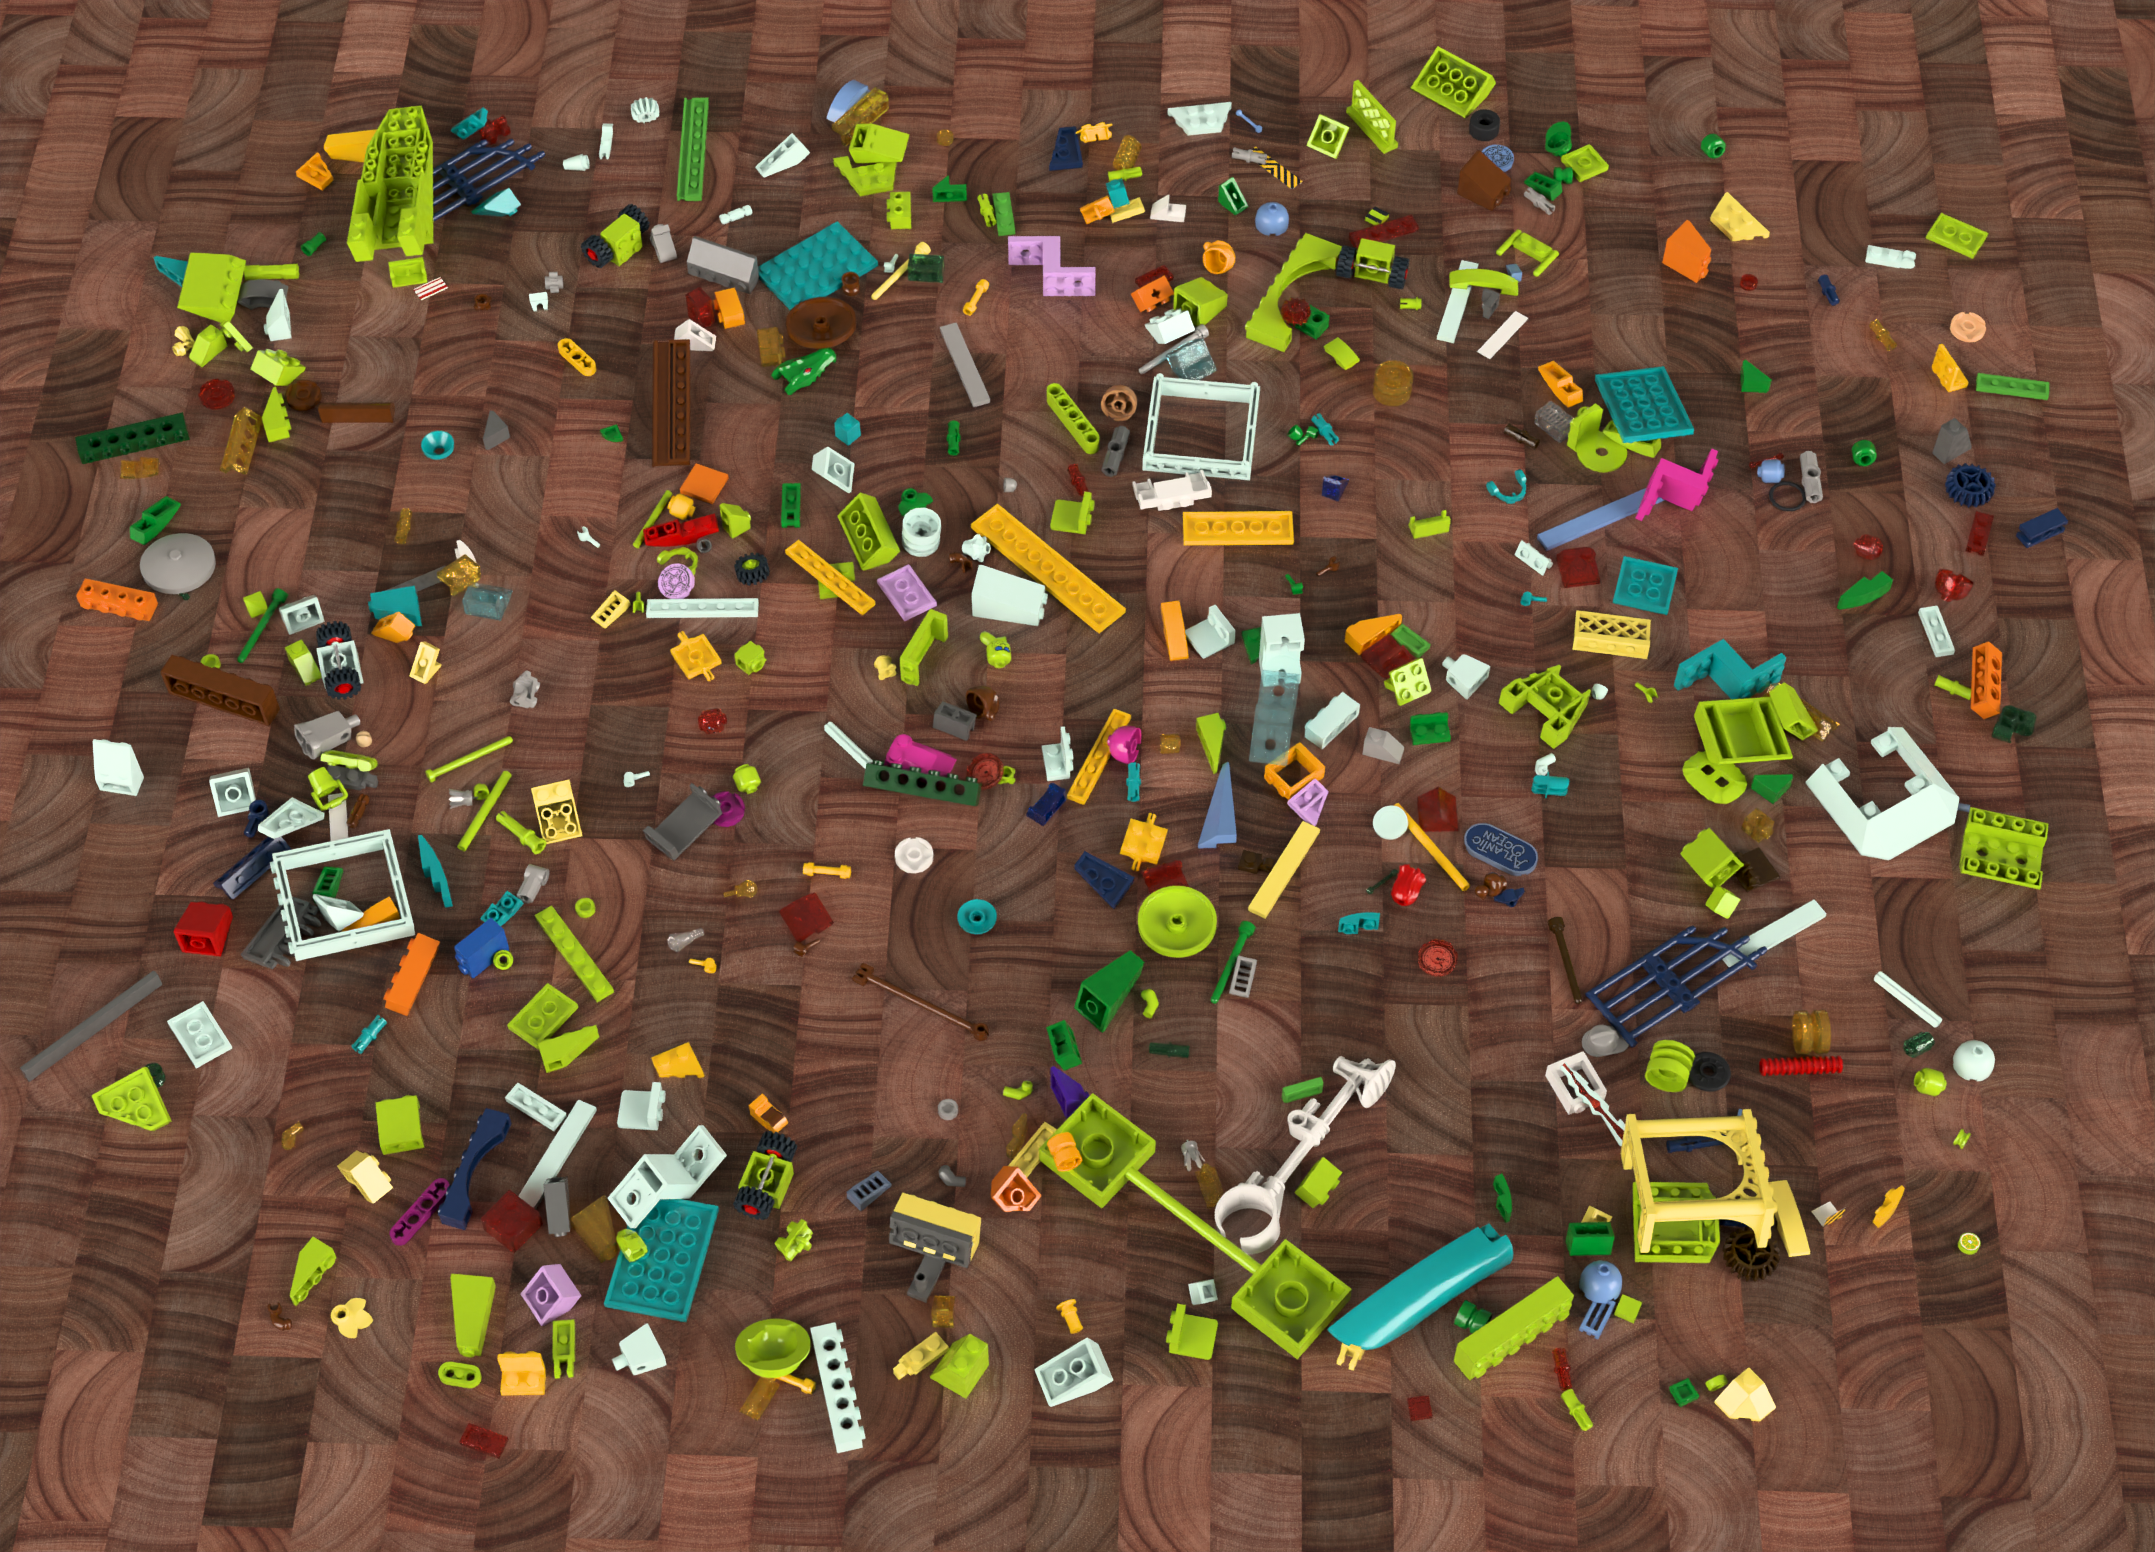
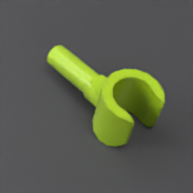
[633,592,644,613]
[1635,682,1658,703]

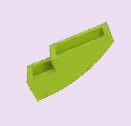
[1603,420,1661,458]

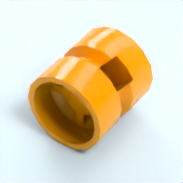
[1047,1132,1082,1172]

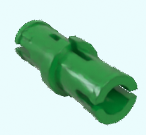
[947,420,961,456]

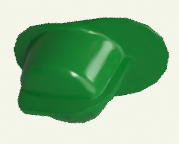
[1545,121,1572,157]

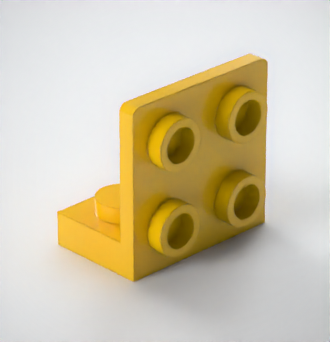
[1932,344,1969,392]
[497,1351,546,1395]

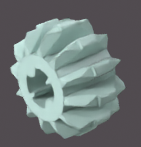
[631,97,659,123]

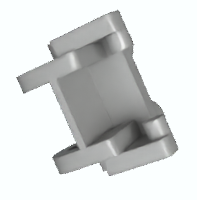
[510,671,540,709]

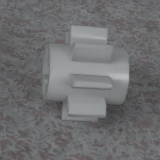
[545,272,563,293]

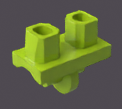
[775,1219,813,1261]

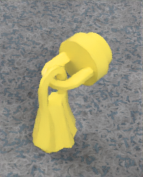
[172,326,195,356]

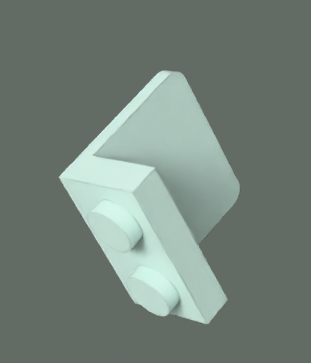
[617,1082,665,1130]

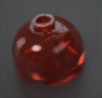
[1935,569,1973,602]

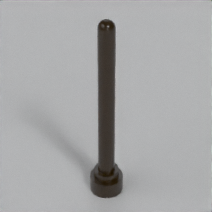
[1547,917,1582,1004]

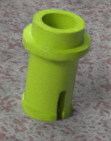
[1400,297,1421,311]

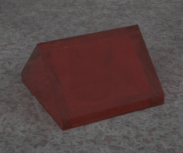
[1417,787,1458,832]

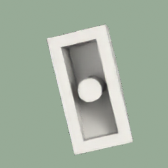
[674,319,716,351]

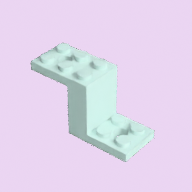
[608,1125,727,1229]

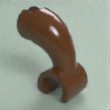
[948,552,973,573]
[267,1302,292,1331]

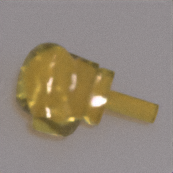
[723,880,758,898]

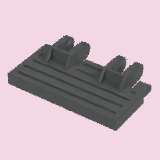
[241,897,321,969]

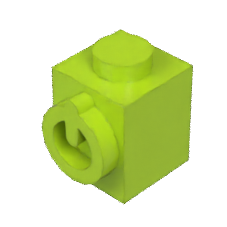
[734,641,766,675]

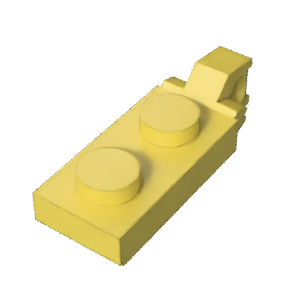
[893,1332,949,1380]

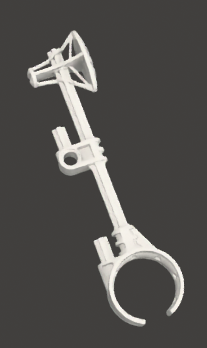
[1215,1056,1396,1254]

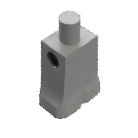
[294,711,360,759]

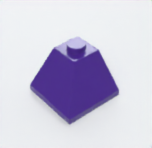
[1050,1066,1090,1120]

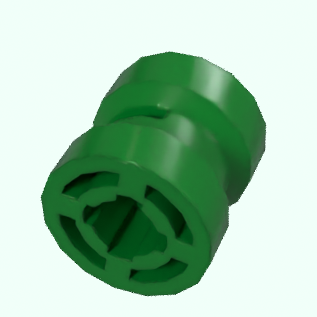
[1553,167,1573,184]

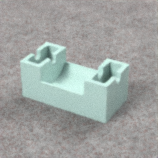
[1259,613,1305,687]

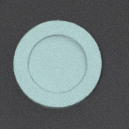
[1373,806,1408,840]

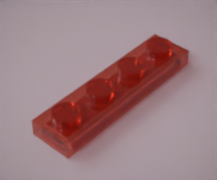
[1349,215,1419,249]

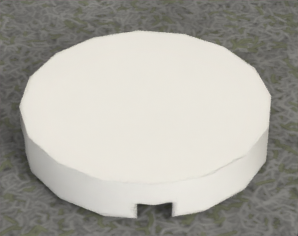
[895,837,934,873]

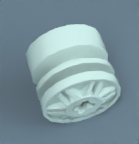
[902,508,941,557]

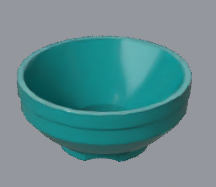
[421,431,454,460]

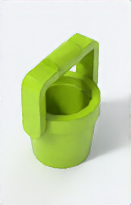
[308,767,348,811]

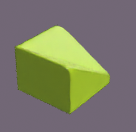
[243,591,268,618]

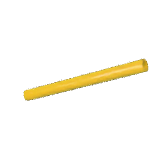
[1394,803,1470,891]

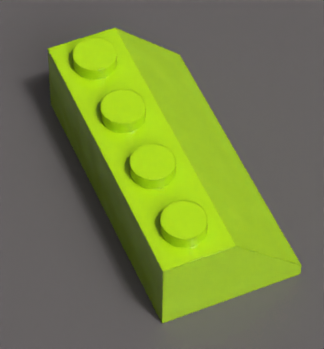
[837,492,900,571]

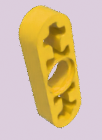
[558,338,596,376]

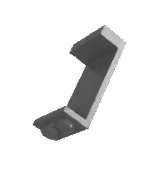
[643,783,722,861]

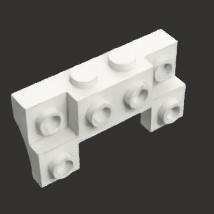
[1132,470,1212,511]

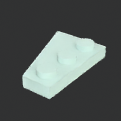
[258,797,325,839]

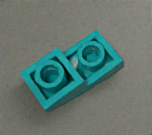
[480,891,524,926]
[1338,912,1380,934]

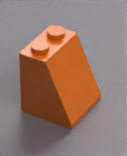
[1662,220,1711,283]

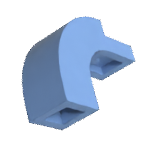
[826,80,874,125]

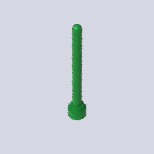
[237,588,288,663]
[1210,921,1256,1004]

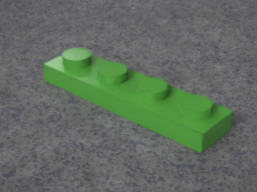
[1976,373,2049,400]

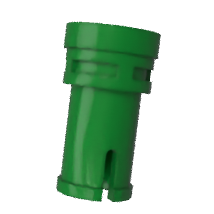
[301,232,326,256]

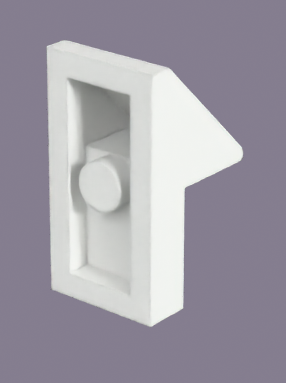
[1150,195,1186,222]

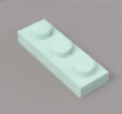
[1918,606,1955,657]
[505,1083,567,1131]

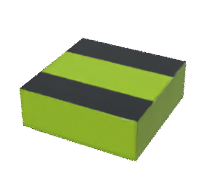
[1365,207,1389,228]

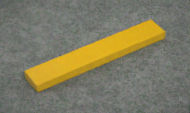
[785,539,876,615]
[1067,709,1131,805]

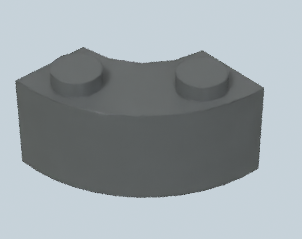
[237,279,288,310]

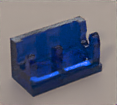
[1026,783,1066,826]

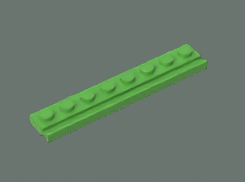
[677,98,709,201]

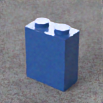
[454,918,509,979]

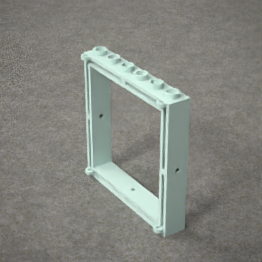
[1143,373,1260,480]
[270,829,415,961]

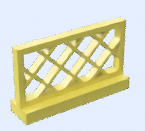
[1572,610,1651,659]

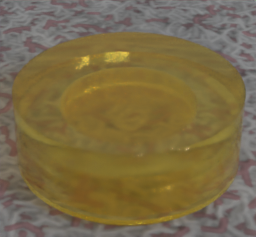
[937,129,954,146]

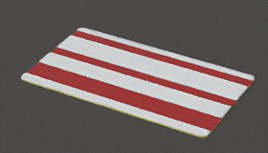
[414,277,448,300]

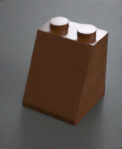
[1457,150,1512,211]

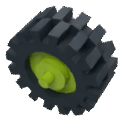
[734,552,770,585]

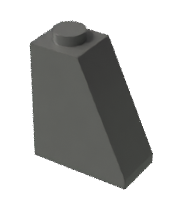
[1932,418,1972,464]
[543,1176,571,1237]

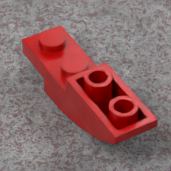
[643,513,719,547]

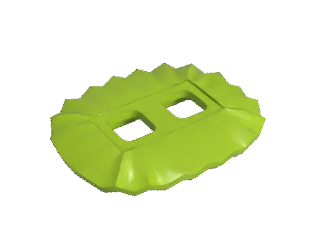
[1683,751,1747,804]

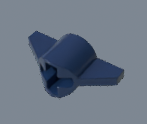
[1494,887,1525,907]

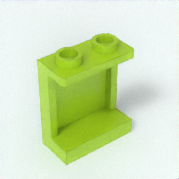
[375,1095,424,1155]

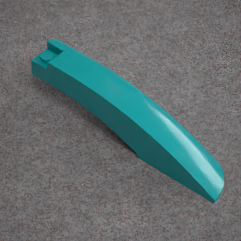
[1327,1224,1514,1350]

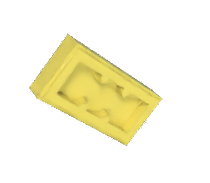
[1109,197,1145,223]

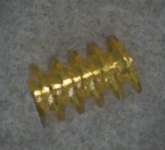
[1113,135,1142,170]

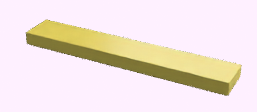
[1248,821,1320,919]

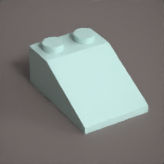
[1034,1338,1113,1407]

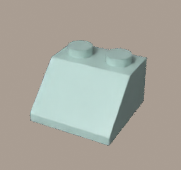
[279,595,325,635]
[209,768,256,817]

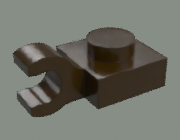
[1238,850,1274,874]

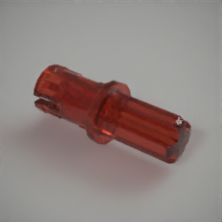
[1067,464,1089,497]
[1552,1348,1572,1391]

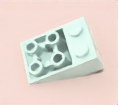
[93,739,144,796]

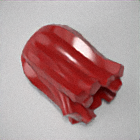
[1391,864,1426,906]

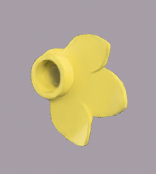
[331,1298,373,1338]

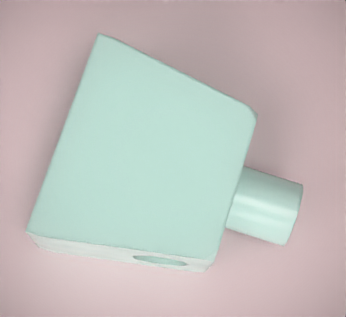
[1442,654,1490,699]
[612,1323,667,1375]

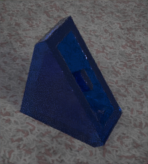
[1322,474,1349,502]

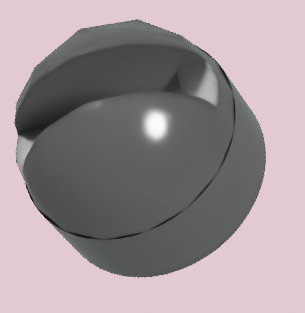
[696,537,712,553]

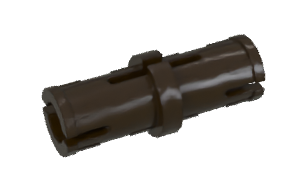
[1504,423,1540,450]

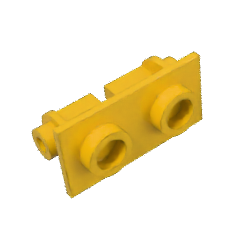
[1076,122,1112,143]

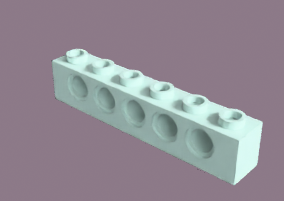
[810,1322,866,1453]

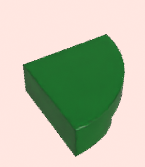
[600,424,623,442]

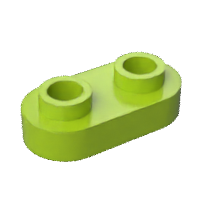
[438,1362,482,1388]

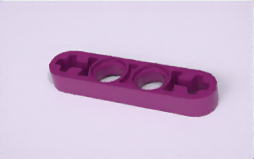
[389,1178,449,1246]

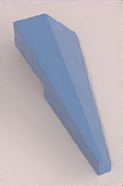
[1198,762,1237,848]

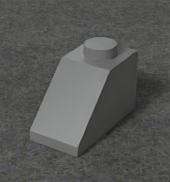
[1362,727,1404,764]

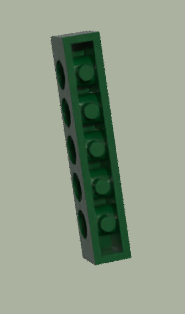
[75,412,190,464]
[863,759,982,806]

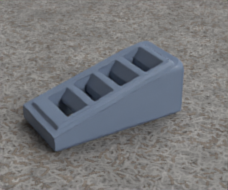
[846,1171,892,1211]

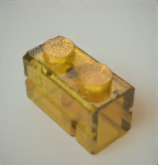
[757,327,786,367]

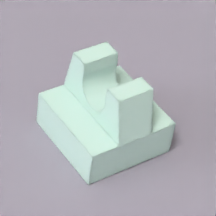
[529,292,548,312]

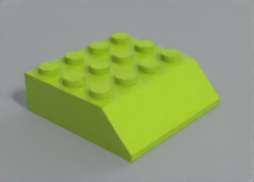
[1694,697,1793,764]

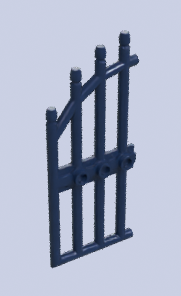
[433,139,546,222]
[1585,925,1768,1048]

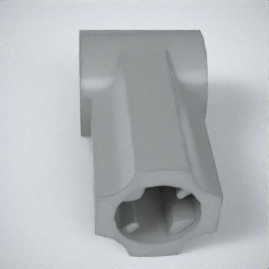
[517,864,549,904]

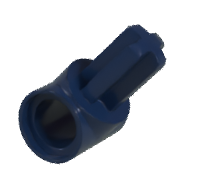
[244,800,270,838]

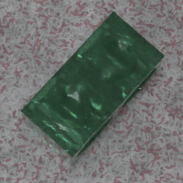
[908,254,945,283]

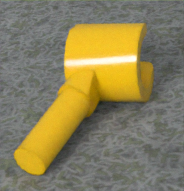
[689,958,716,973]

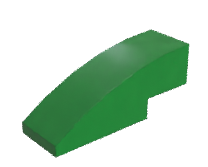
[130,496,181,545]
[1837,571,1893,610]

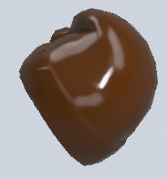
[965,686,999,721]

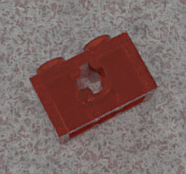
[685,287,715,328]

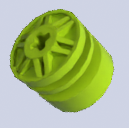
[1645,1040,1695,1092]

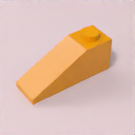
[1345,614,1403,655]

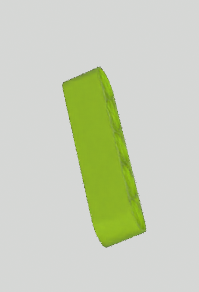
[1047,383,1099,454]

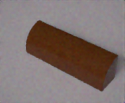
[318,402,395,423]

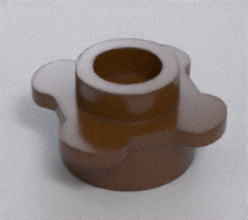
[474,294,492,310]

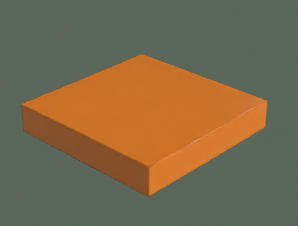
[680,463,729,505]

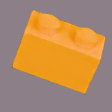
[713,287,745,329]

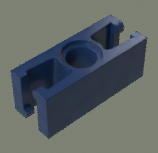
[2016,508,2068,548]

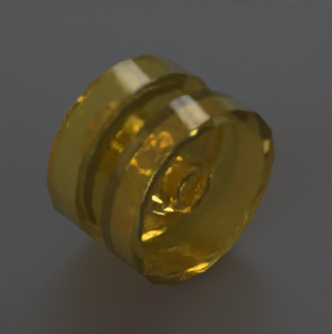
[1373,360,1414,406]
[1792,1010,1831,1054]

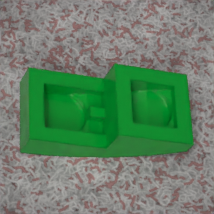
[1493,1174,1512,1223]

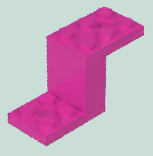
[1635,449,1719,521]

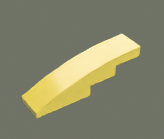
[1769,1180,1810,1257]

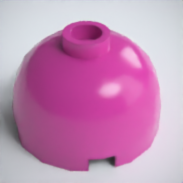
[1107,725,1141,764]

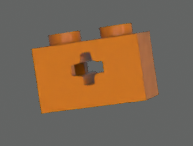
[1131,275,1174,313]

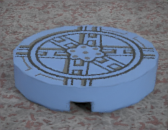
[1482,145,1514,172]

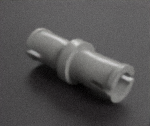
[1232,147,1267,165]
[1524,187,1555,215]

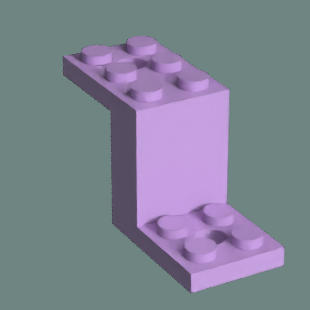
[1008,236,1095,296]

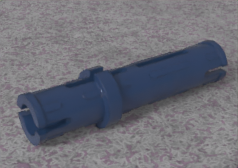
[1666,1134,1726,1153]

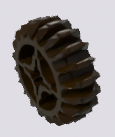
[1723,1226,1780,1282]

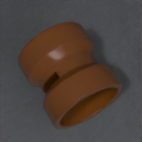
[842,272,860,296]

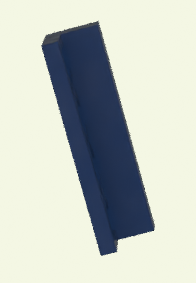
[213,836,292,900]

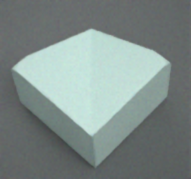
[1188,1279,1218,1305]

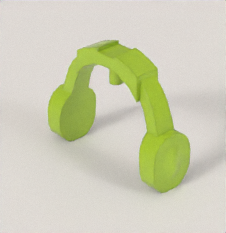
[657,547,698,575]

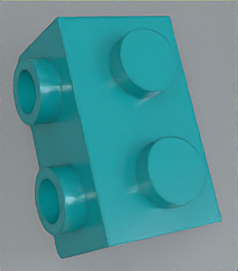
[451,107,488,140]

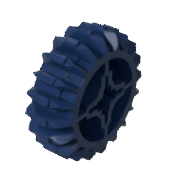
[1945,463,1996,508]

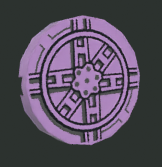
[658,563,695,599]

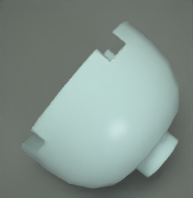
[1953,1040,1995,1081]

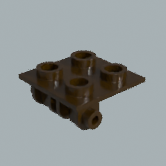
[1734,847,1780,892]

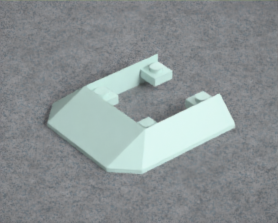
[1806,727,1959,860]

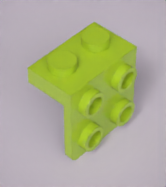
[1050,492,1095,535]
[1166,1304,1218,1360]

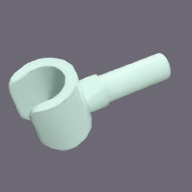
[884,254,898,273]
[577,526,600,548]
[624,771,650,787]

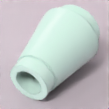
[563,154,589,171]

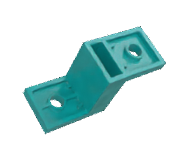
[1674,639,1786,699]

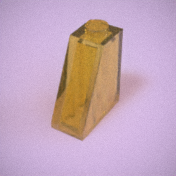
[570,1195,619,1263]

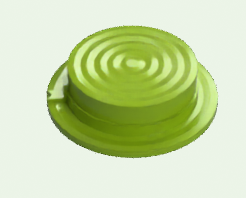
[735,1319,810,1378]

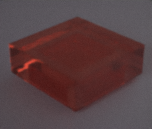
[1407,1395,1433,1421]

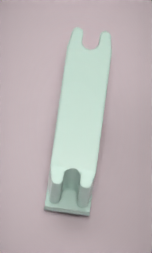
[599,123,613,160]

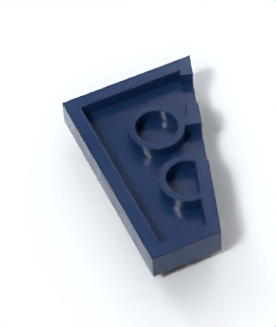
[1049,126,1083,171]
[1074,851,1135,909]

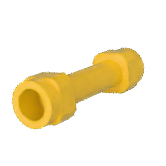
[963,279,989,316]
[803,862,851,879]
[768,1374,816,1394]

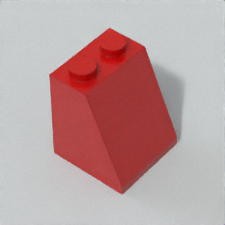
[174,902,233,957]

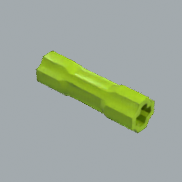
[244,264,299,280]

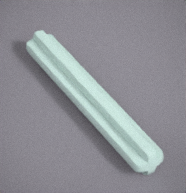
[824,722,872,769]
[1874,971,1942,1028]

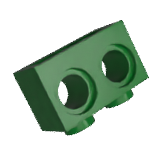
[1288,300,1329,340]
[1046,1020,1082,1071]

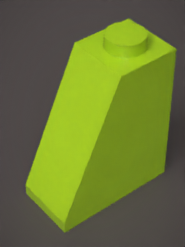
[1769,682,1818,740]

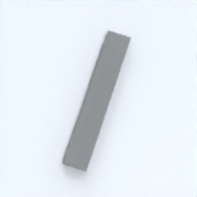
[940,322,990,407]

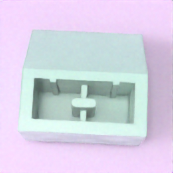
[1145,309,1195,344]

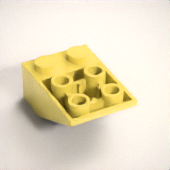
[531,780,582,844]

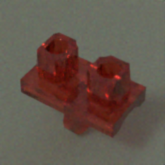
[479,115,511,145]

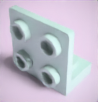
[1185,605,1235,659]
[1042,727,1073,781]

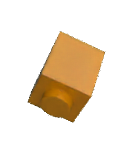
[371,611,415,643]

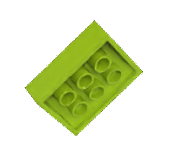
[1411,46,1496,119]
[177,253,246,323]

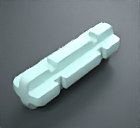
[719,205,752,224]

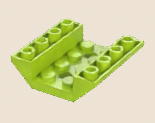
[1959,807,2049,890]

